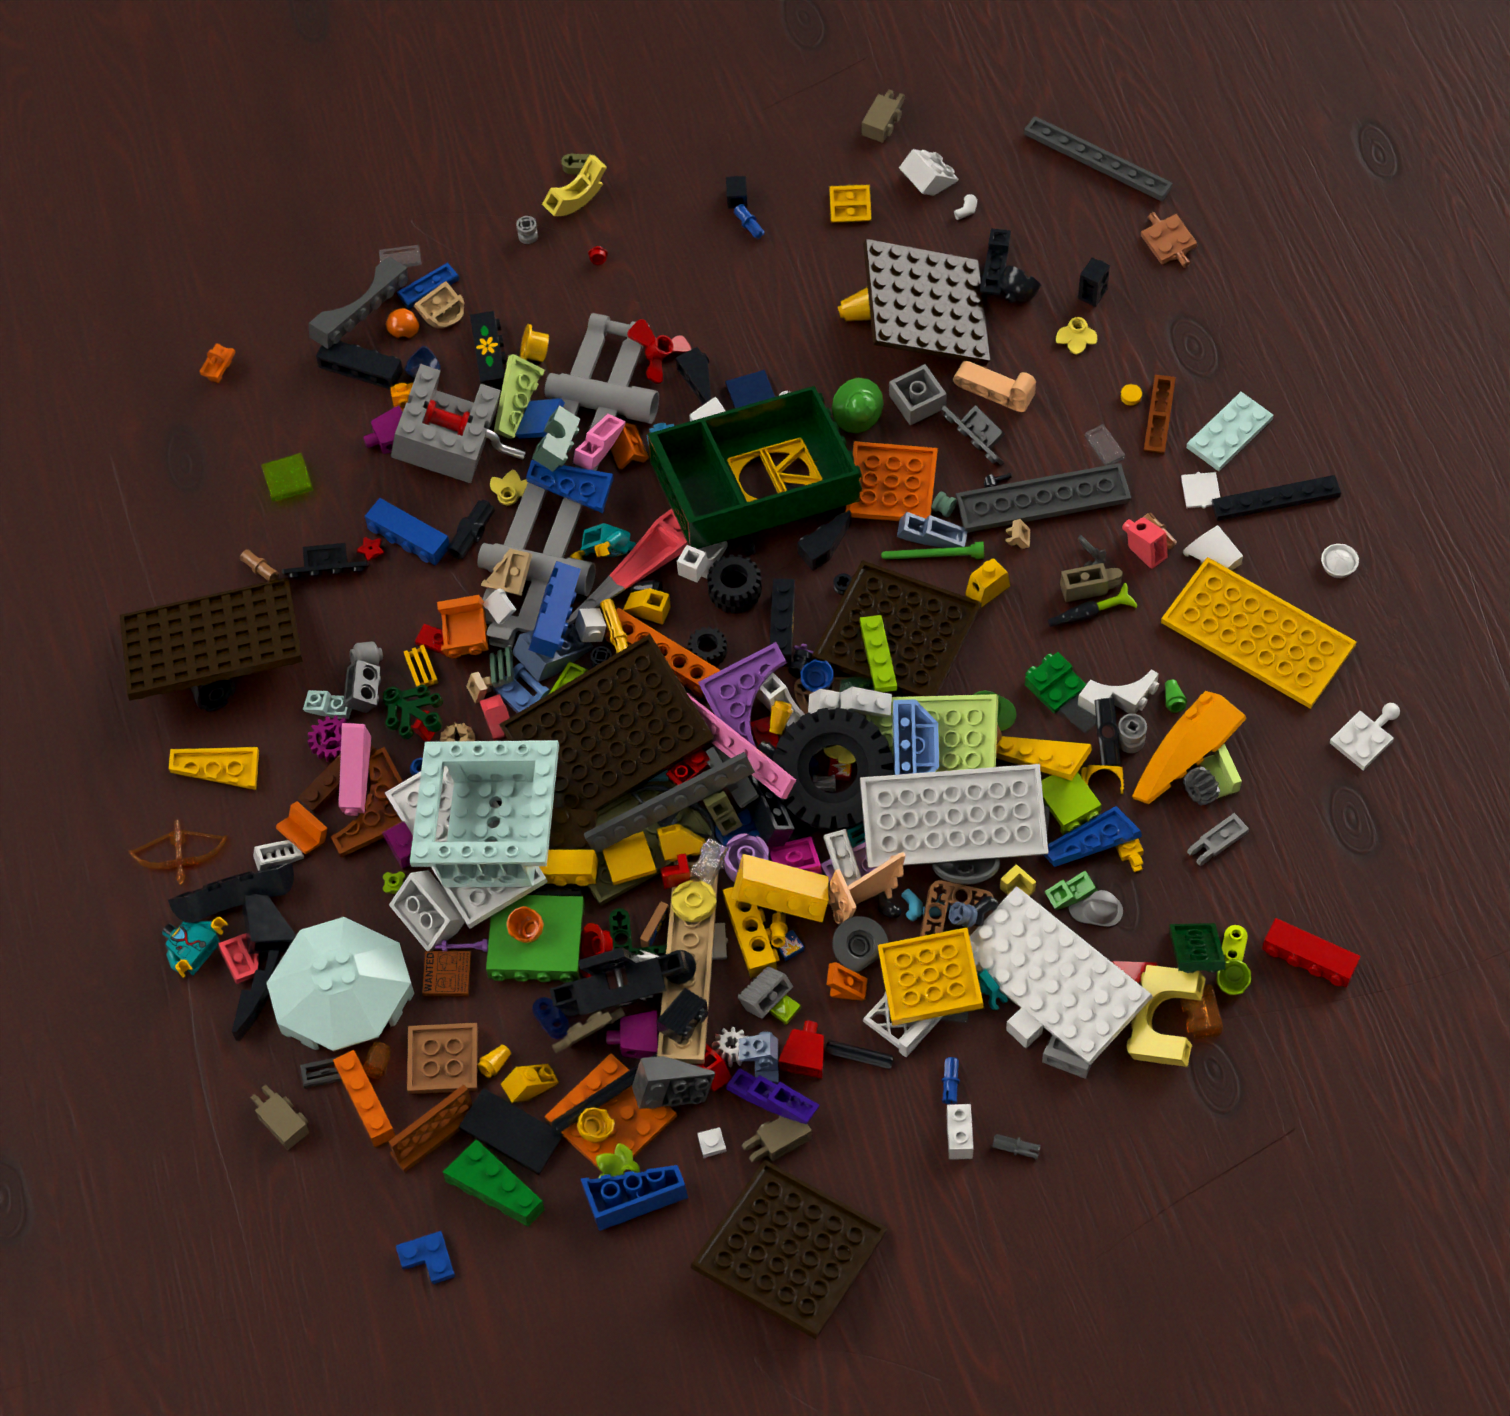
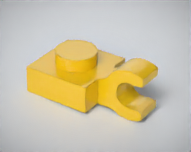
[1115,839,1144,873]

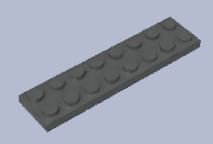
[956,463,1131,533]

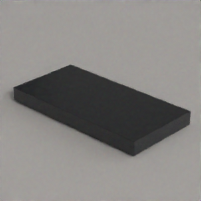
[459,1088,563,1175]

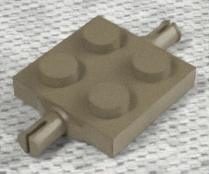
[552,1008,625,1054]

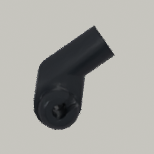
[974,896,998,926]

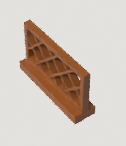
[388,1085,473,1173]

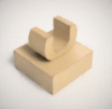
[1006,519,1030,549]
[466,672,492,703]

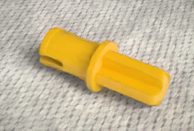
[770,911,788,948]

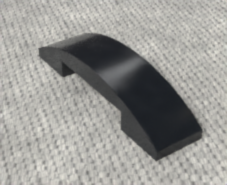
[980,228,1011,296]

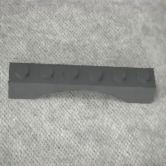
[309,256,408,349]

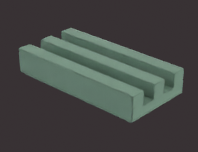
[489,647,514,688]

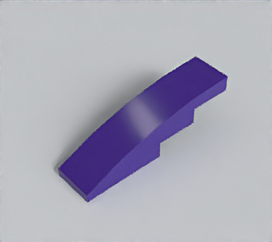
[727,1068,819,1124]

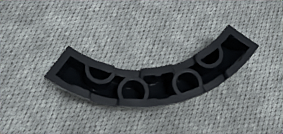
[168,862,294,923]

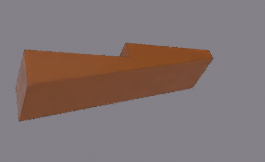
[1144,375,1176,454]

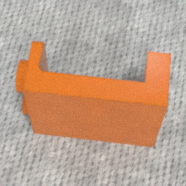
[437,595,488,658]

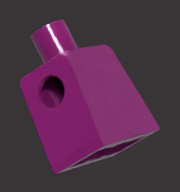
[363,406,403,454]
[382,821,413,869]
[607,1011,659,1059]

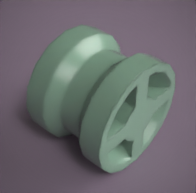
[932,491,957,518]

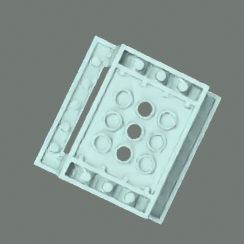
[410,740,559,887]

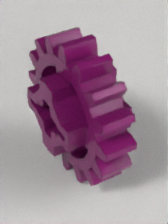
[308,715,347,762]

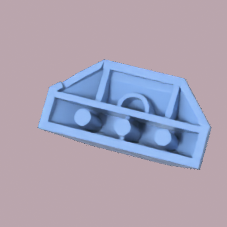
[892,700,939,775]

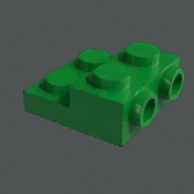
[1025,652,1087,714]

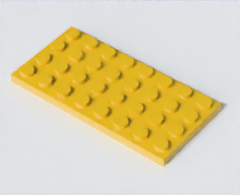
[1161,557,1357,709]

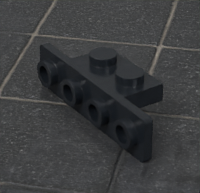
[282,543,369,578]

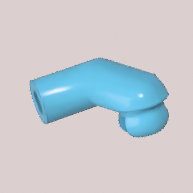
[901,888,923,921]

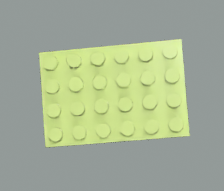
[866,694,998,772]

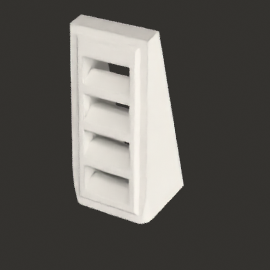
[253,840,304,871]

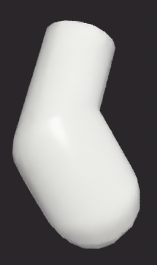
[954,194,977,220]

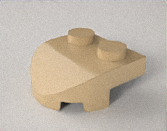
[414,281,464,328]

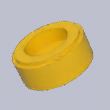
[1121,384,1142,406]

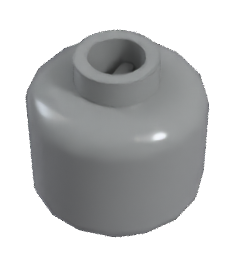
[350,641,383,666]

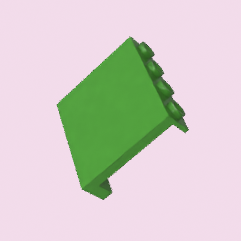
[486,895,585,983]

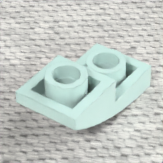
[303,690,352,719]

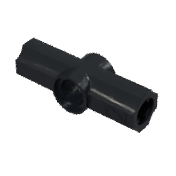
[447,500,495,560]
[1094,698,1121,766]

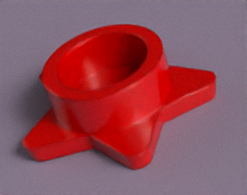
[357,537,384,561]

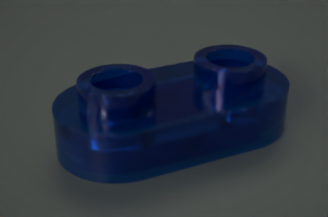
[532,997,569,1039]

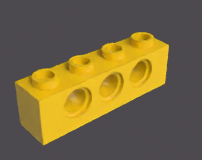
[723,887,779,978]

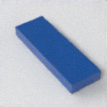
[397,262,459,309]

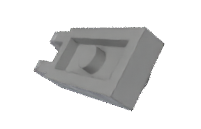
[1187,813,1249,866]

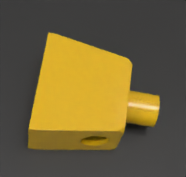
[965,558,1010,608]

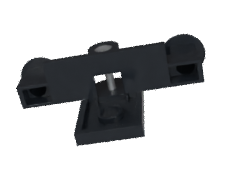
[550,947,696,1016]

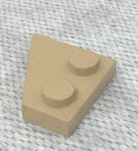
[481,548,532,596]

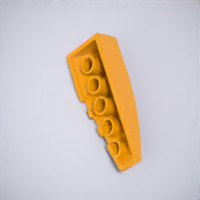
[1132,691,1247,804]

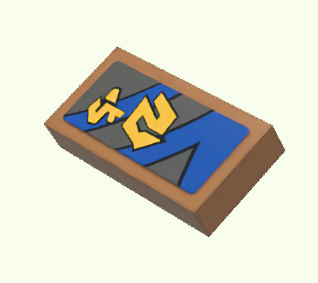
[640,901,670,947]

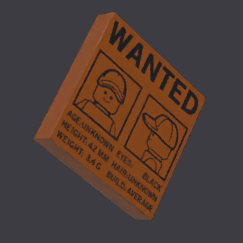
[422,951,471,996]

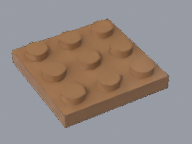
[407,1023,478,1094]

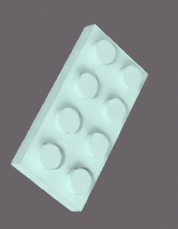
[1186,392,1273,471]

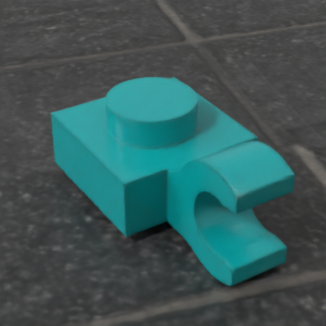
[977,969,1008,1010]

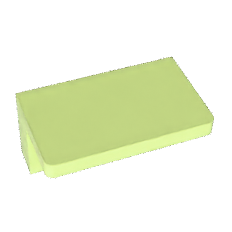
[1199,744,1242,799]

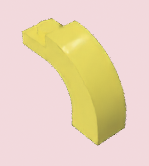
[542,155,607,216]

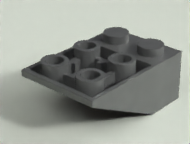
[632,1056,715,1109]

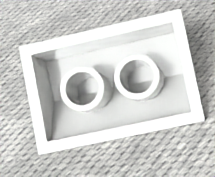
[389,870,465,951]

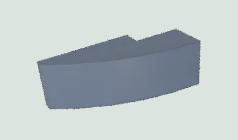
[897,512,967,548]

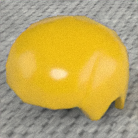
[577,1107,615,1143]

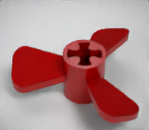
[627,319,691,384]

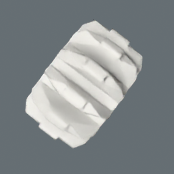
[712,1027,749,1067]

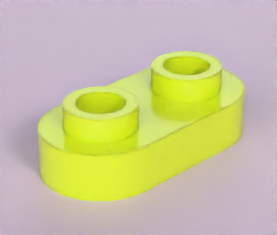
[1222,925,1248,961]

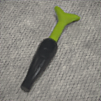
[1048,583,1137,627]

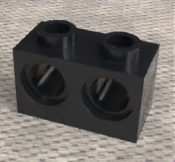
[1078,257,1110,307]

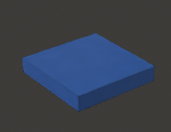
[515,398,565,439]

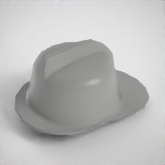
[1069,890,1123,927]

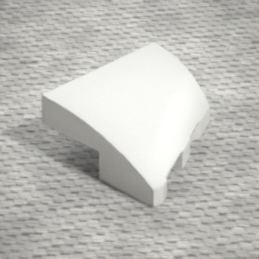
[1183,525,1243,570]

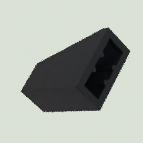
[242,894,296,954]

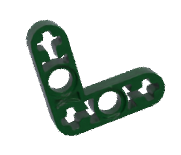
[609,908,667,956]

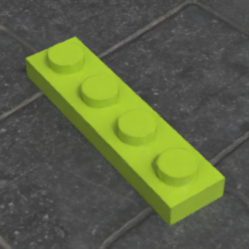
[860,615,897,692]

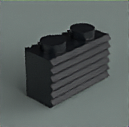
[656,988,708,1044]

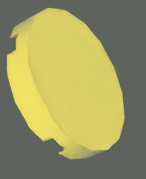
[671,880,717,922]

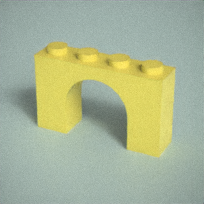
[1127,965,1205,1067]

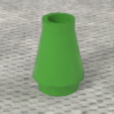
[1164,679,1187,713]

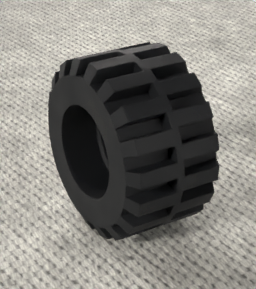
[707,554,762,614]

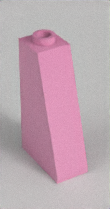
[339,723,371,816]

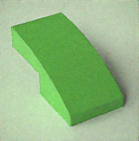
[1044,871,1098,910]

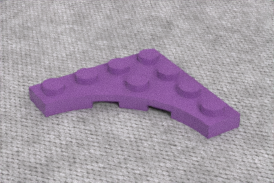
[698,642,787,747]

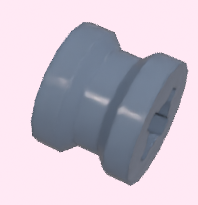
[949,902,978,928]

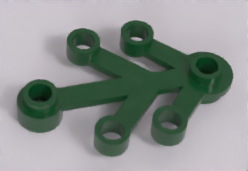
[382,685,443,739]

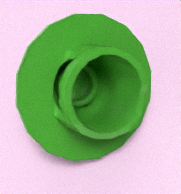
[832,378,884,433]

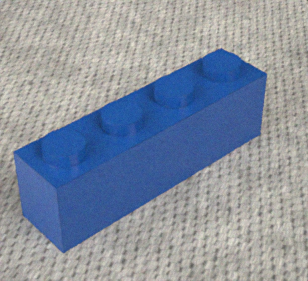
[365,498,450,566]

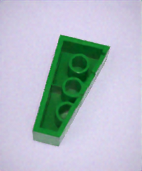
[443,1139,545,1227]

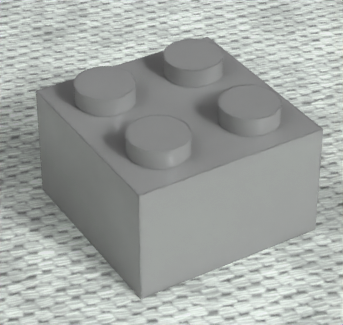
[889,364,947,425]

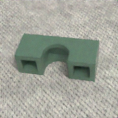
[532,405,580,472]

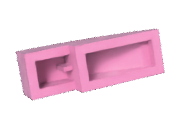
[573,414,626,470]

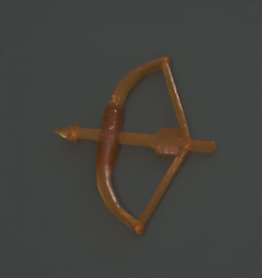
[128,820,228,886]

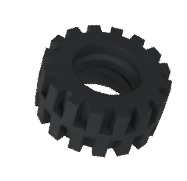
[688,626,727,667]

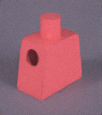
[1122,518,1168,569]

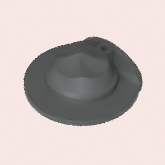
[832,916,888,973]

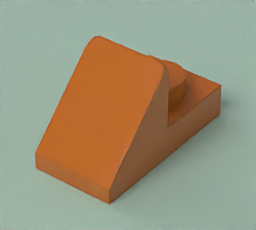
[826,962,868,1000]

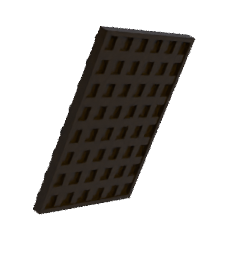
[120,577,303,701]

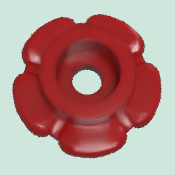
[588,246,608,265]

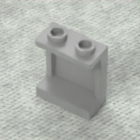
[1042,1035,1092,1079]

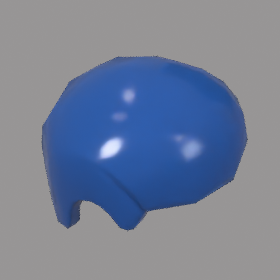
[800,659,834,692]

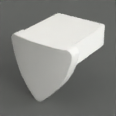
[483,589,516,624]

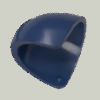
[405,346,441,379]

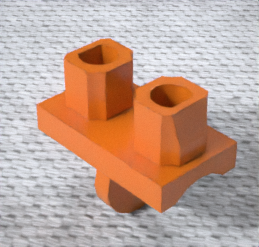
[199,343,236,383]

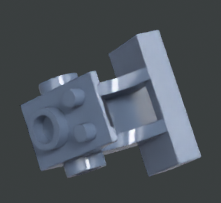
[739,1032,779,1085]

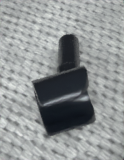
[984,473,1012,488]

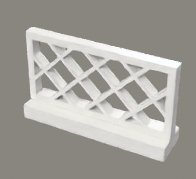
[863,994,943,1057]

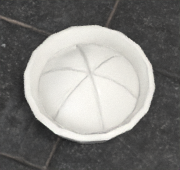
[1321,544,1359,578]

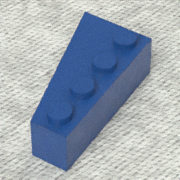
[528,561,581,658]
[581,1165,688,1231]

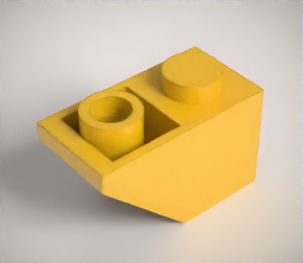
[623,588,671,625]
[656,823,709,861]
[501,1064,559,1103]

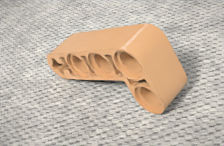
[953,361,1036,412]

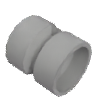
[1118,714,1147,753]

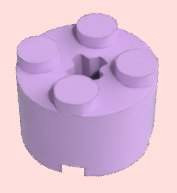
[724,833,769,882]

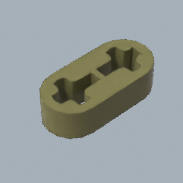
[561,154,598,174]

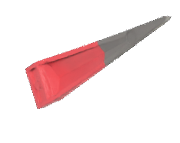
[565,508,688,626]

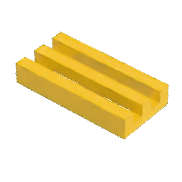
[403,644,438,687]

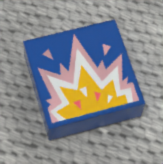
[776,930,805,961]

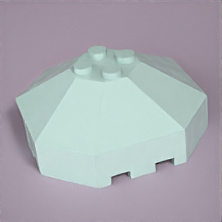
[267,917,414,1051]

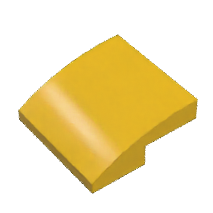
[830,185,871,223]
[602,832,657,885]

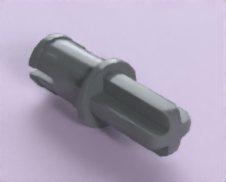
[993,1134,1041,1160]

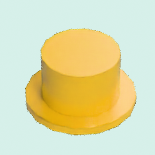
[520,324,549,362]

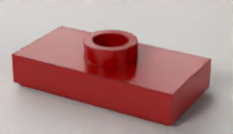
[415,624,444,654]

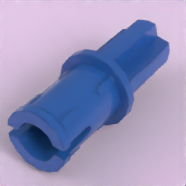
[734,204,764,239]
[941,1057,960,1105]

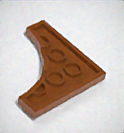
[331,747,403,858]

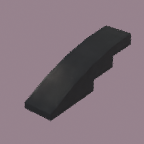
[232,950,281,1041]

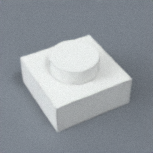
[697,1127,726,1158]

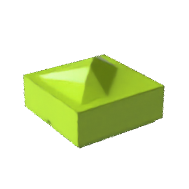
[769,995,801,1025]

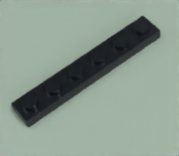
[1211,475,1341,521]

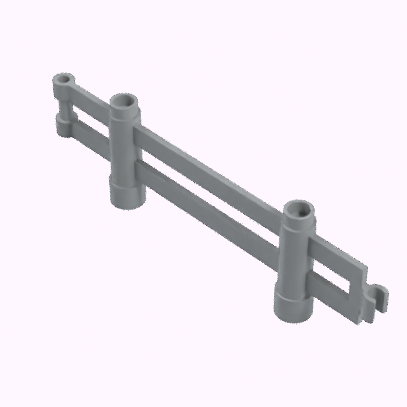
[478,313,659,649]

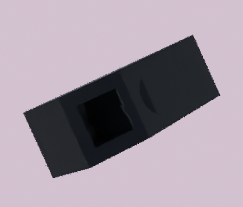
[797,510,851,571]

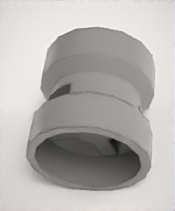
[516,216,538,244]

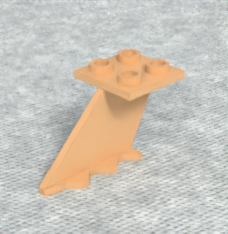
[828,852,905,925]

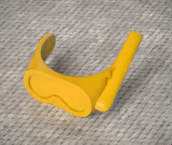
[1081,765,1124,794]

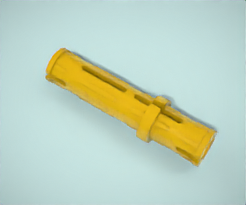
[600,599,628,653]

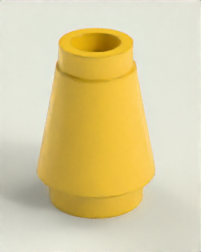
[769,700,793,735]
[477,1044,511,1078]

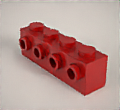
[1262,918,1361,988]

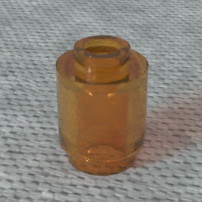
[363,1042,391,1078]

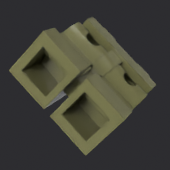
[702,790,743,836]

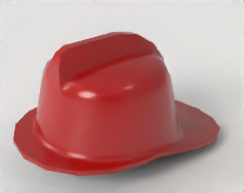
[579,923,613,978]

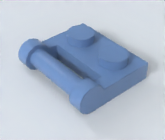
[493,663,551,713]

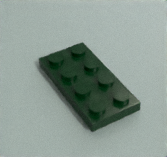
[1169,923,1225,973]

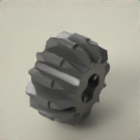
[1183,766,1221,806]

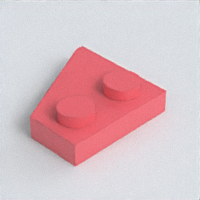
[218,933,259,984]

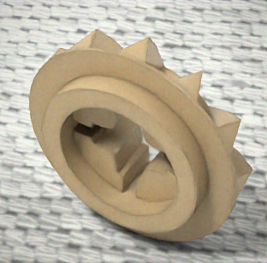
[440,722,475,742]

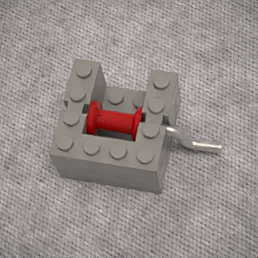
[391,364,526,483]

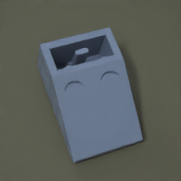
[512,623,594,682]

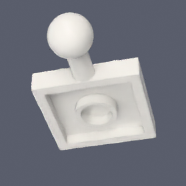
[1330,703,1400,771]

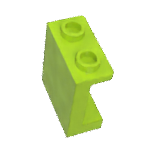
[1041,772,1101,835]

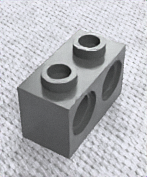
[343,659,381,713]

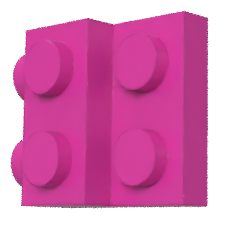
[768,836,822,875]

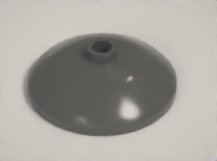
[932,858,1000,885]

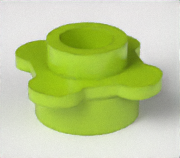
[383,872,405,894]

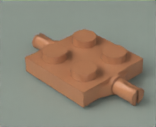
[1141,212,1197,268]

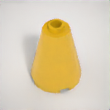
[838,287,871,321]

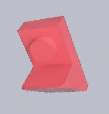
[479,694,510,741]

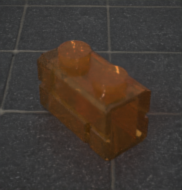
[1181,984,1223,1040]

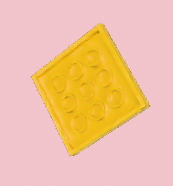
[877,927,984,1026]

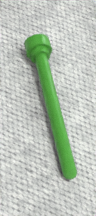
[881,542,984,560]

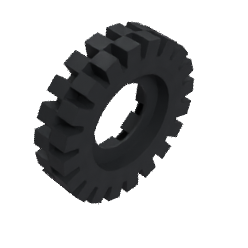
[773,708,894,831]

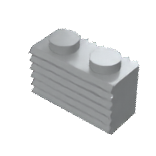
[738,966,793,1019]

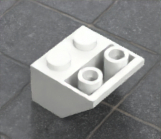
[899,149,959,196]

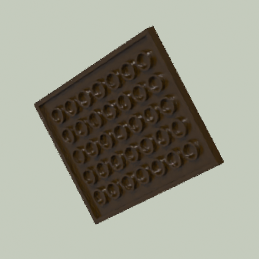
[499,634,716,812]

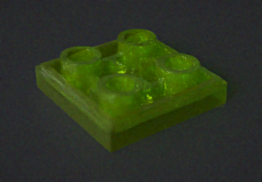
[261,453,313,502]

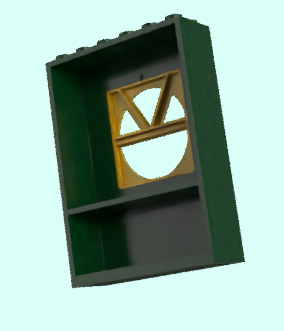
[648,386,862,549]

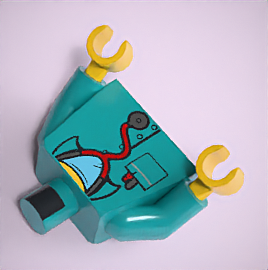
[570,523,636,560]
[162,917,228,978]

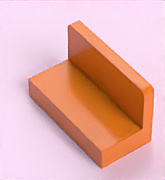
[610,423,649,469]
[276,801,327,854]

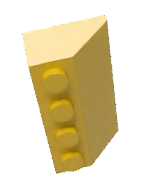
[731,854,828,922]

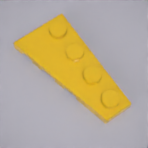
[996,736,1092,781]
[169,747,259,790]

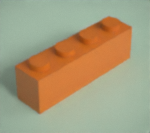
[333,1050,395,1147]

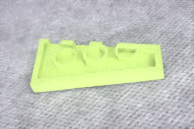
[494,354,545,439]

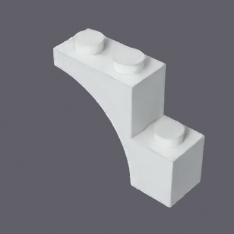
[677,541,728,583]
[1077,669,1159,717]
[808,687,892,717]

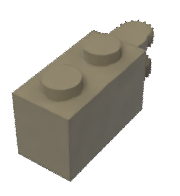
[862,89,905,143]
[1060,563,1123,603]
[250,1085,310,1150]
[742,1116,812,1163]

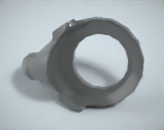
[1078,535,1107,567]

